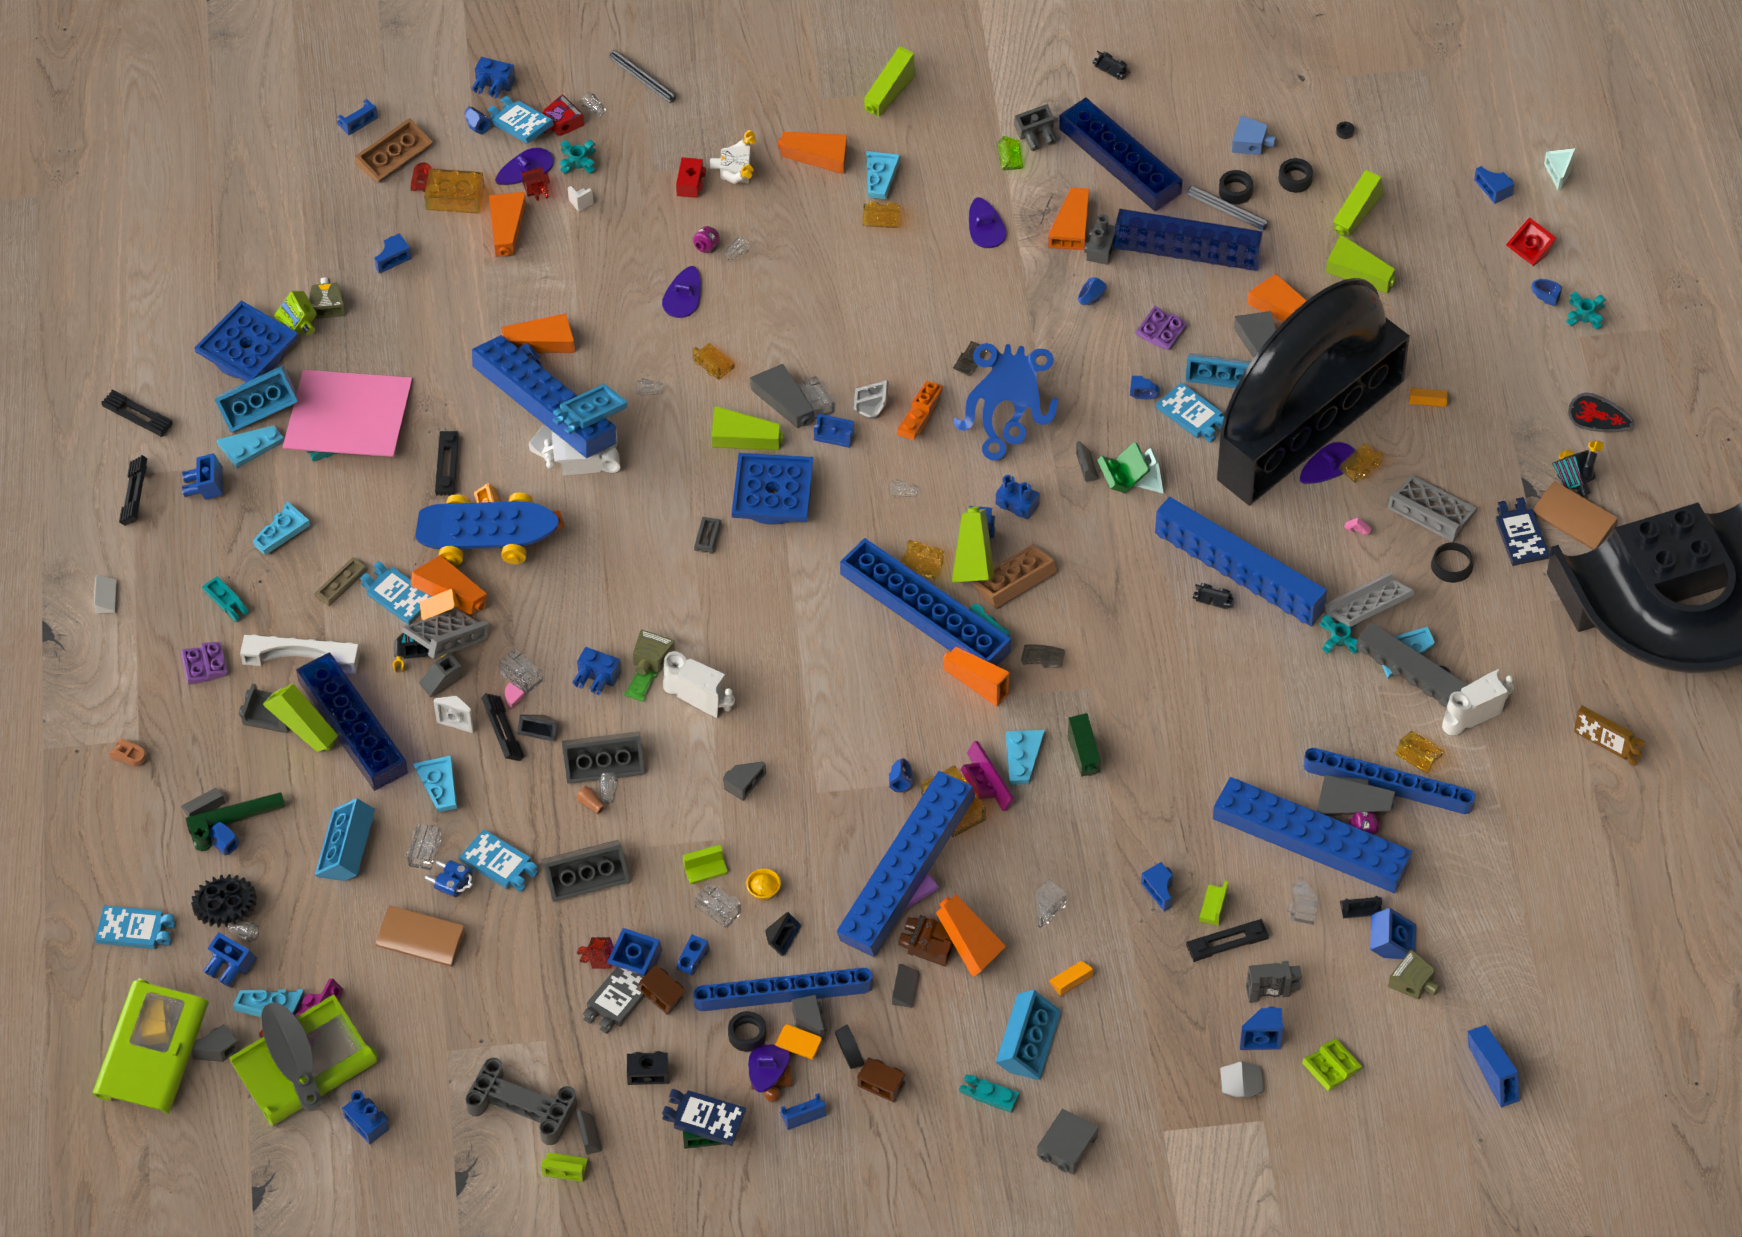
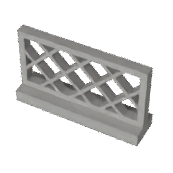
[1387,475,1477,542]
[1324,572,1415,627]
[402,608,490,659]

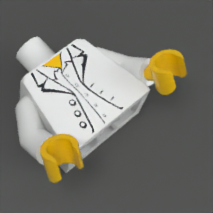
[710,130,756,184]

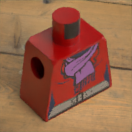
[543,94,584,136]

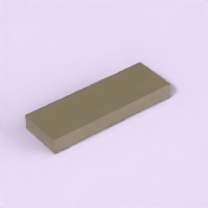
[314,557,368,606]

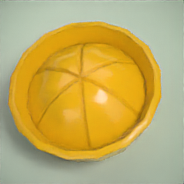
[746,868,781,901]

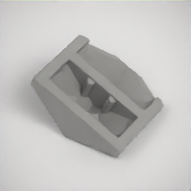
[853,380,889,418]
[1220,1061,1263,1098]

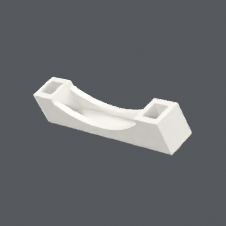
[240,634,360,674]

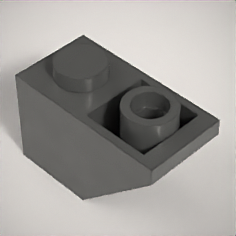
[419,653,462,697]
[791,995,827,1040]
[191,1024,240,1062]

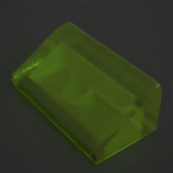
[997,136,1023,170]

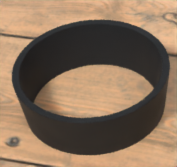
[1431,542,1473,583]
[835,1024,864,1069]

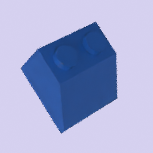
[1370,908,1416,959]
[607,928,663,976]
[1240,1006,1283,1050]

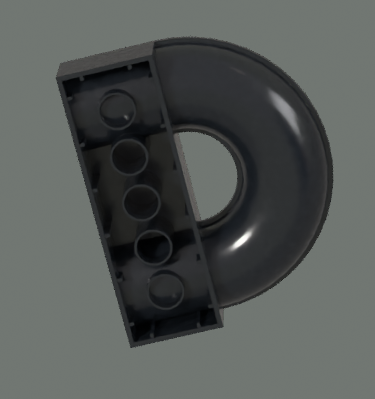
[1217,278,1410,506]
[1547,502,1742,673]

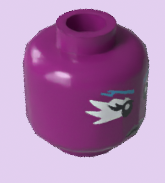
[693,226,720,253]
[1349,812,1379,835]

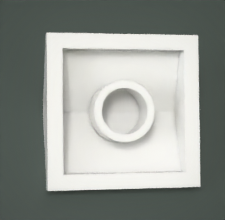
[433,696,474,733]

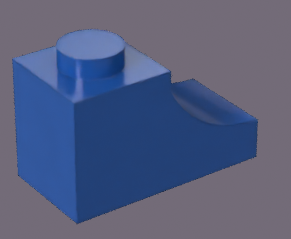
[1474,166,1514,204]
[374,233,411,274]
[1141,862,1173,912]

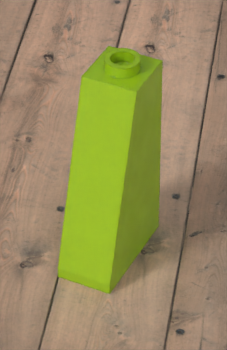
[864,46,915,117]
[1333,170,1384,237]
[1326,235,1396,293]
[711,407,784,450]
[952,506,994,582]
[263,684,338,752]

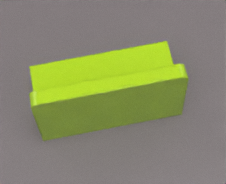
[682,844,728,884]
[1199,880,1229,926]
[541,1153,588,1182]

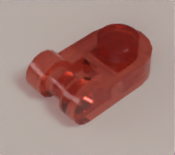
[410,162,432,192]

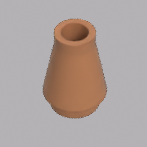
[576,786,605,814]

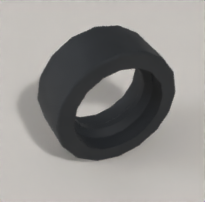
[1278,158,1313,193]
[1219,170,1253,204]
[728,1011,767,1052]

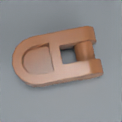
[109,739,146,766]

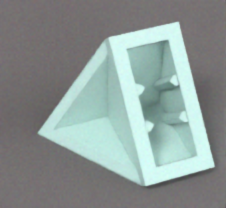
[1544,148,1575,190]
[1134,448,1164,494]

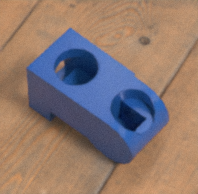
[677,934,710,976]

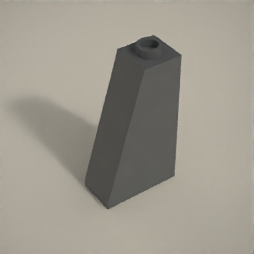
[1234,311,1276,358]
[750,364,814,428]
[1316,775,1397,816]

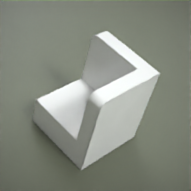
[568,186,594,212]

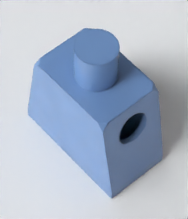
[1232,116,1276,155]

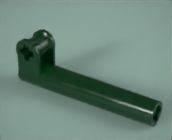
[185,792,285,851]

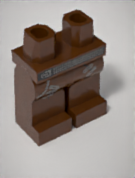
[899,915,954,967]

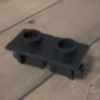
[1093,50,1130,80]
[1193,583,1234,609]
[1340,895,1382,919]

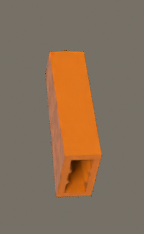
[778,131,847,174]
[1048,187,1089,250]
[489,192,526,257]
[1248,273,1306,322]
[499,313,575,353]
[411,555,487,615]
[943,647,1010,707]
[936,894,1006,977]

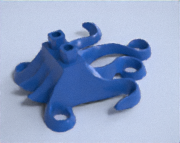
[953,343,1058,460]

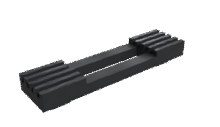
[101,389,173,437]
[435,431,459,496]
[119,455,148,526]
[481,693,525,761]
[1186,919,1269,962]

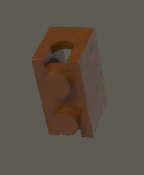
[637,965,686,1014]
[857,1057,905,1103]

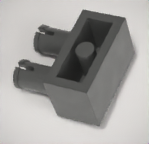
[1014,104,1058,151]
[1084,214,1117,265]

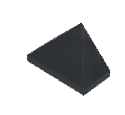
[517,715,558,741]
[765,912,801,956]

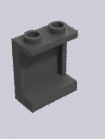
[239,683,289,733]
[1037,1108,1098,1174]

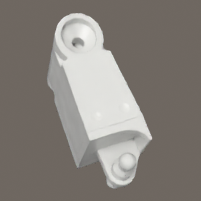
[542,429,621,476]
[663,651,735,718]
[1442,669,1514,735]

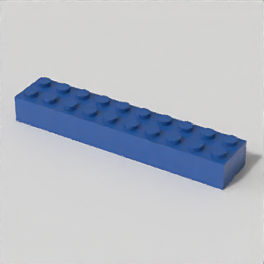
[472,335,616,459]
[1155,496,1327,627]
[840,538,1011,666]
[837,770,976,957]
[1213,777,1412,894]

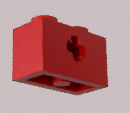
[676,157,706,198]

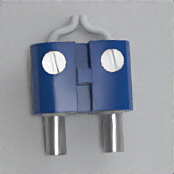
[425,859,473,897]

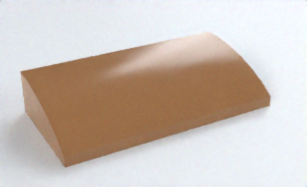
[355,118,433,182]
[1533,481,1618,550]
[972,544,1057,609]
[376,905,466,967]

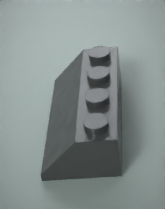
[562,731,645,784]
[541,840,630,902]

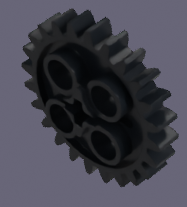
[191,874,257,928]

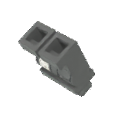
[1246,961,1302,1003]

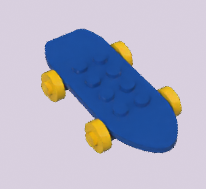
[415,493,559,566]

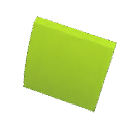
[1302,1038,1362,1091]

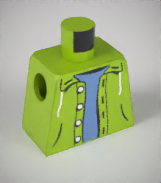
[274,291,316,336]

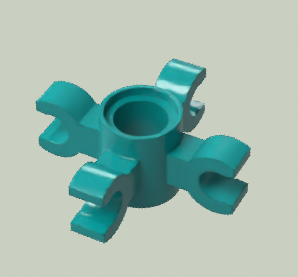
[559,139,596,174]
[1566,291,1606,330]
[1319,614,1359,654]

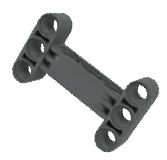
[465,1057,577,1145]

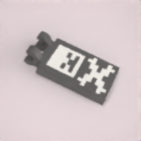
[583,967,645,1034]

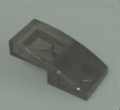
[953,341,988,376]
[1021,644,1065,668]

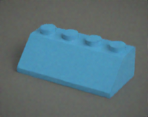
[1186,353,1251,388]
[215,365,298,432]
[315,798,375,881]
[996,990,1061,1080]

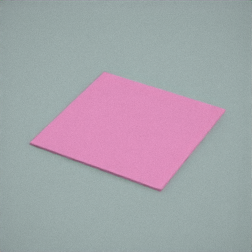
[282,370,412,457]

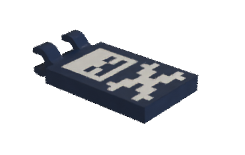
[1495,497,1550,566]
[662,1089,746,1146]

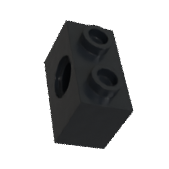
[627,1051,669,1085]

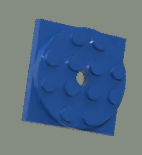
[194,300,299,382]
[731,453,814,524]

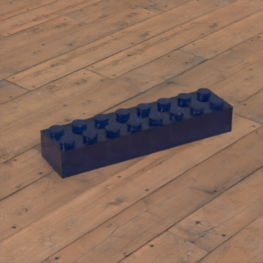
[1059,97,1183,212]
[1114,208,1263,271]
[296,652,408,791]

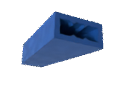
[1467,1025,1520,1107]

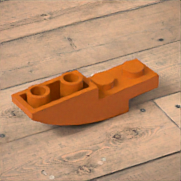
[897,380,943,441]

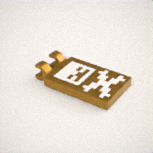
[1574,705,1645,766]

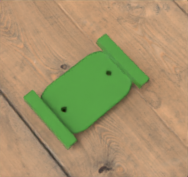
[624,671,657,702]

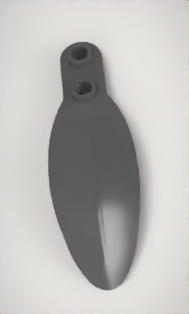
[261,1003,321,1111]

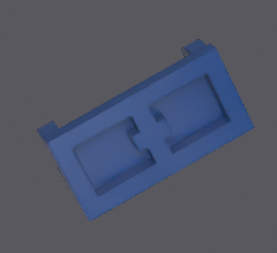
[337,99,378,135]
[814,414,854,448]
[780,1093,826,1130]

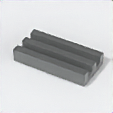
[694,517,721,554]

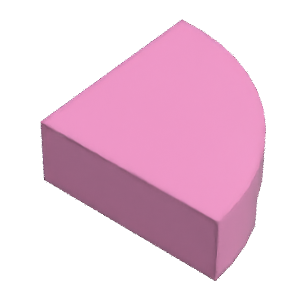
[1344,517,1372,535]
[505,682,525,708]

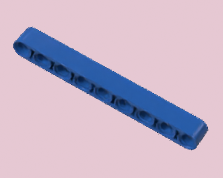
[1303,748,1475,814]
[693,968,873,1011]

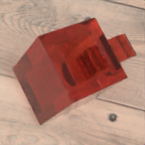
[521,167,550,201]
[577,937,614,969]

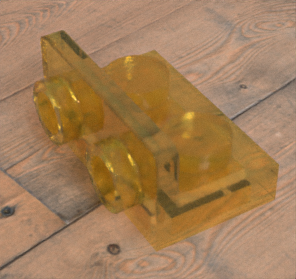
[862,201,900,228]
[693,343,735,380]
[1339,443,1383,483]
[901,540,944,579]
[1395,731,1444,773]

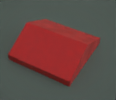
[1506,217,1557,266]

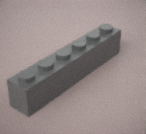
[1356,622,1467,708]

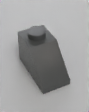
[723,761,766,801]

